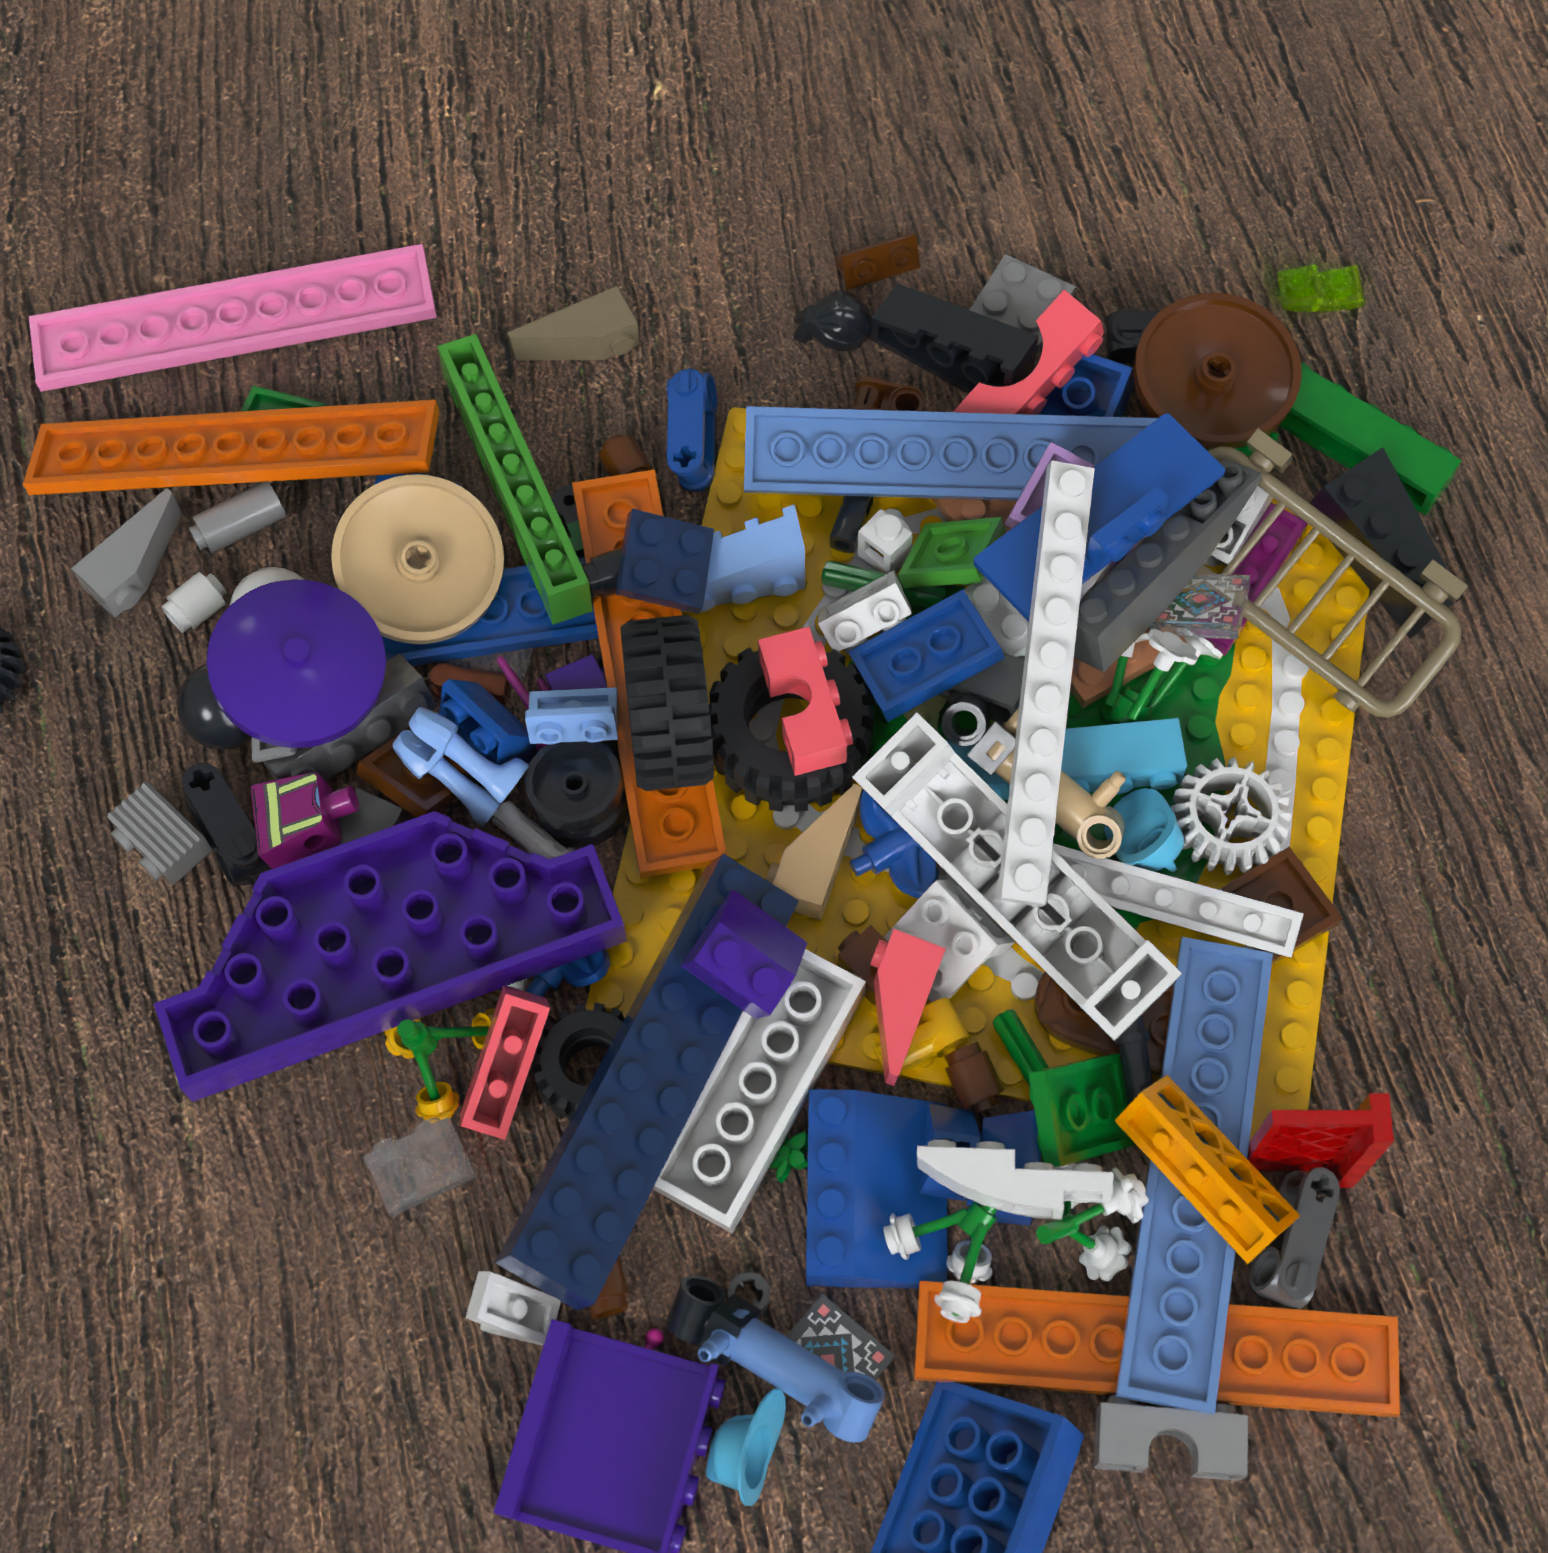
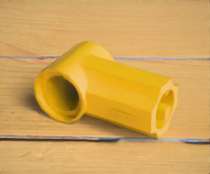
[872,998,971,1073]

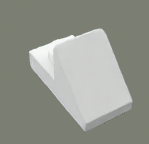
[466,1271,561,1346]

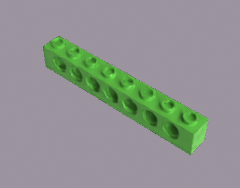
[437,334,593,625]

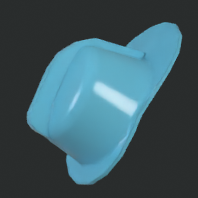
[1104,788,1185,872]
[706,1388,786,1506]

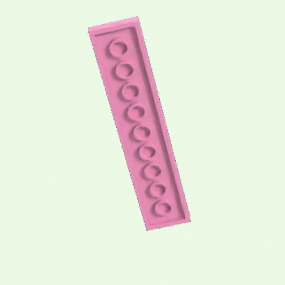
[29,244,437,392]

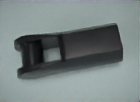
[829,496,874,553]

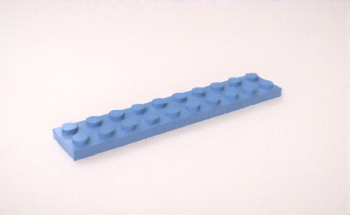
[744,406,1158,501]
[1115,937,1273,1415]

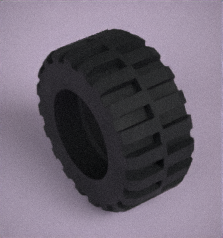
[620,615,714,791]
[708,641,874,812]

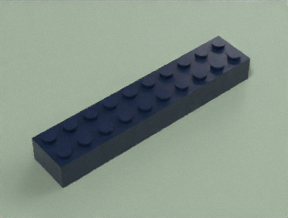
[495,854,799,1310]

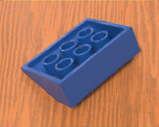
[806,1089,947,1289]
[871,1382,1085,1553]

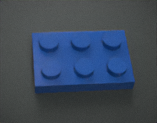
[848,589,1005,722]

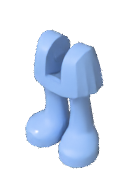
[392,707,529,828]

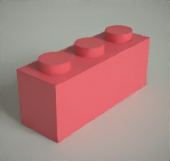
[460,985,550,1140]

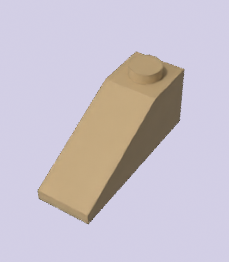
[766,784,863,921]

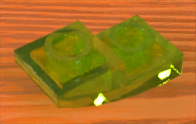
[1277,264,1365,312]

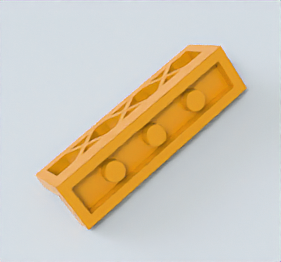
[1114,1075,1300,1264]

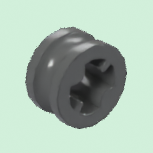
[728,1272,770,1315]

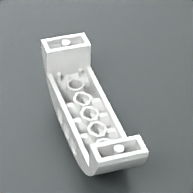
[852,713,1182,1041]

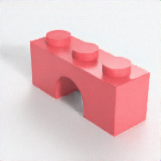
[758,627,853,776]

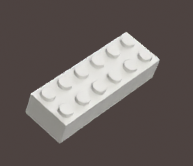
[653,949,866,1234]

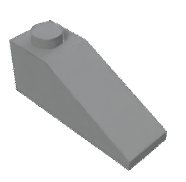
[71,488,182,618]

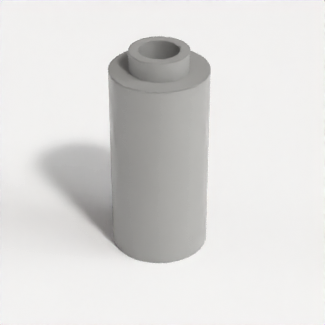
[189,481,287,554]

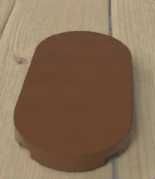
[1034,971,1173,1076]

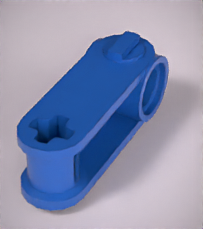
[667,369,718,492]

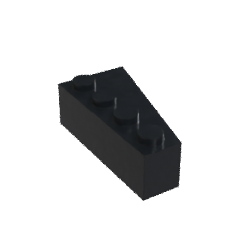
[871,284,1039,394]
[1310,447,1462,639]

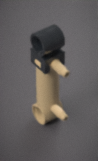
[941,694,1126,859]

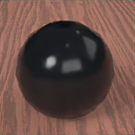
[176,664,252,750]

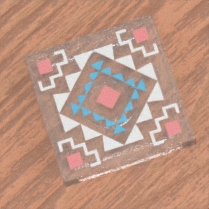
[1150,573,1250,639]

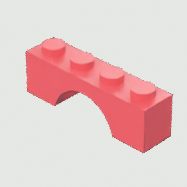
[953,290,1105,415]

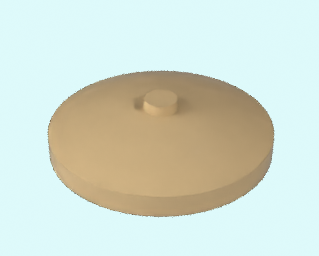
[331,474,504,644]

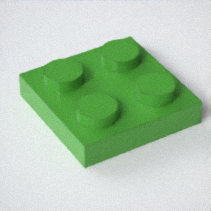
[898,517,1006,588]

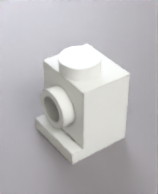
[857,509,913,573]

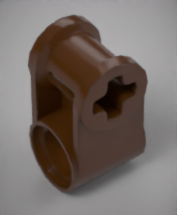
[848,376,926,412]

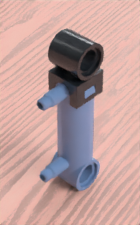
[666,1275,885,1443]

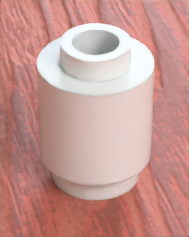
[161,572,227,633]

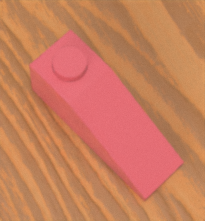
[870,929,946,1086]

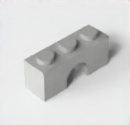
[1094,1396,1248,1481]

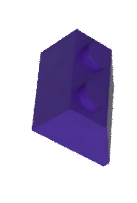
[681,889,807,1019]

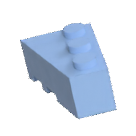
[681,504,805,612]

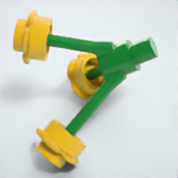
[384,1008,495,1124]

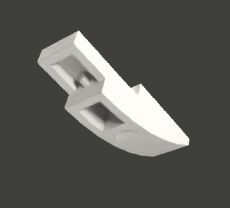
[917,1140,1113,1220]

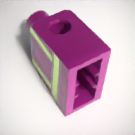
[251,773,360,869]

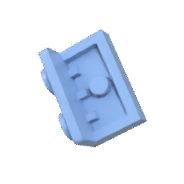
[525,688,619,745]

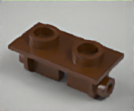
[835,232,920,290]

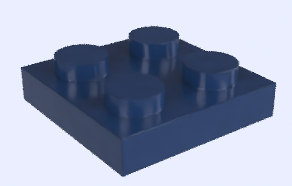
[616,509,714,614]

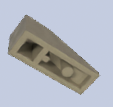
[507,286,640,361]

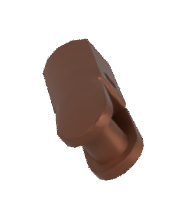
[430,664,510,704]

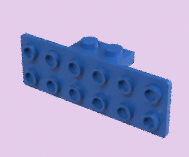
[973,413,1225,622]

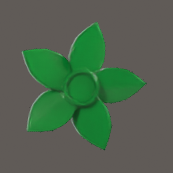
[769,1132,808,1184]

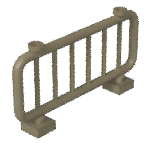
[1193,428,1468,718]

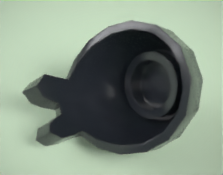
[793,290,871,351]

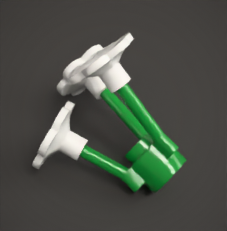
[1105,624,1223,724]

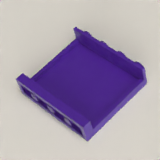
[493,1319,726,1553]

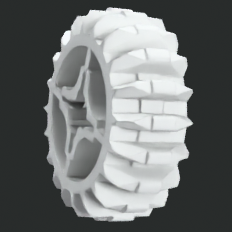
[1171,757,1292,876]

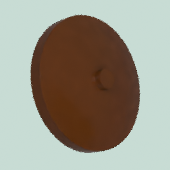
[1133,293,1302,449]

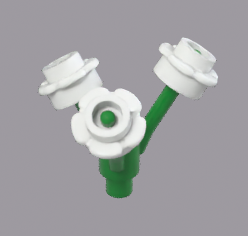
[883,1201,998,1323]

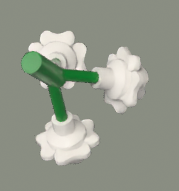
[1036,1161,1149,1282]

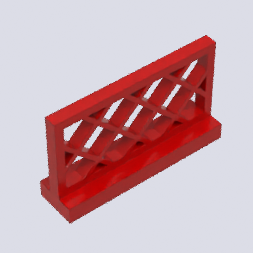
[1247,1093,1394,1188]

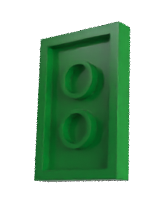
[1028,1053,1135,1167]

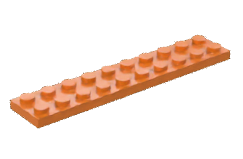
[23,400,440,495]
[572,469,727,878]
[914,1281,1400,1417]

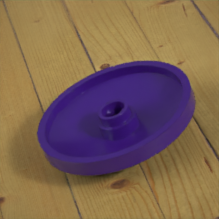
[207,579,386,748]

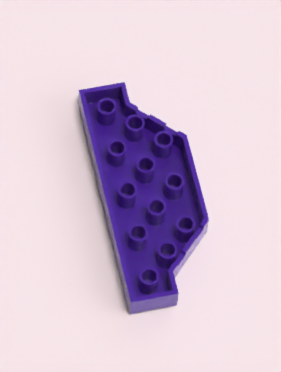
[154,811,627,1102]

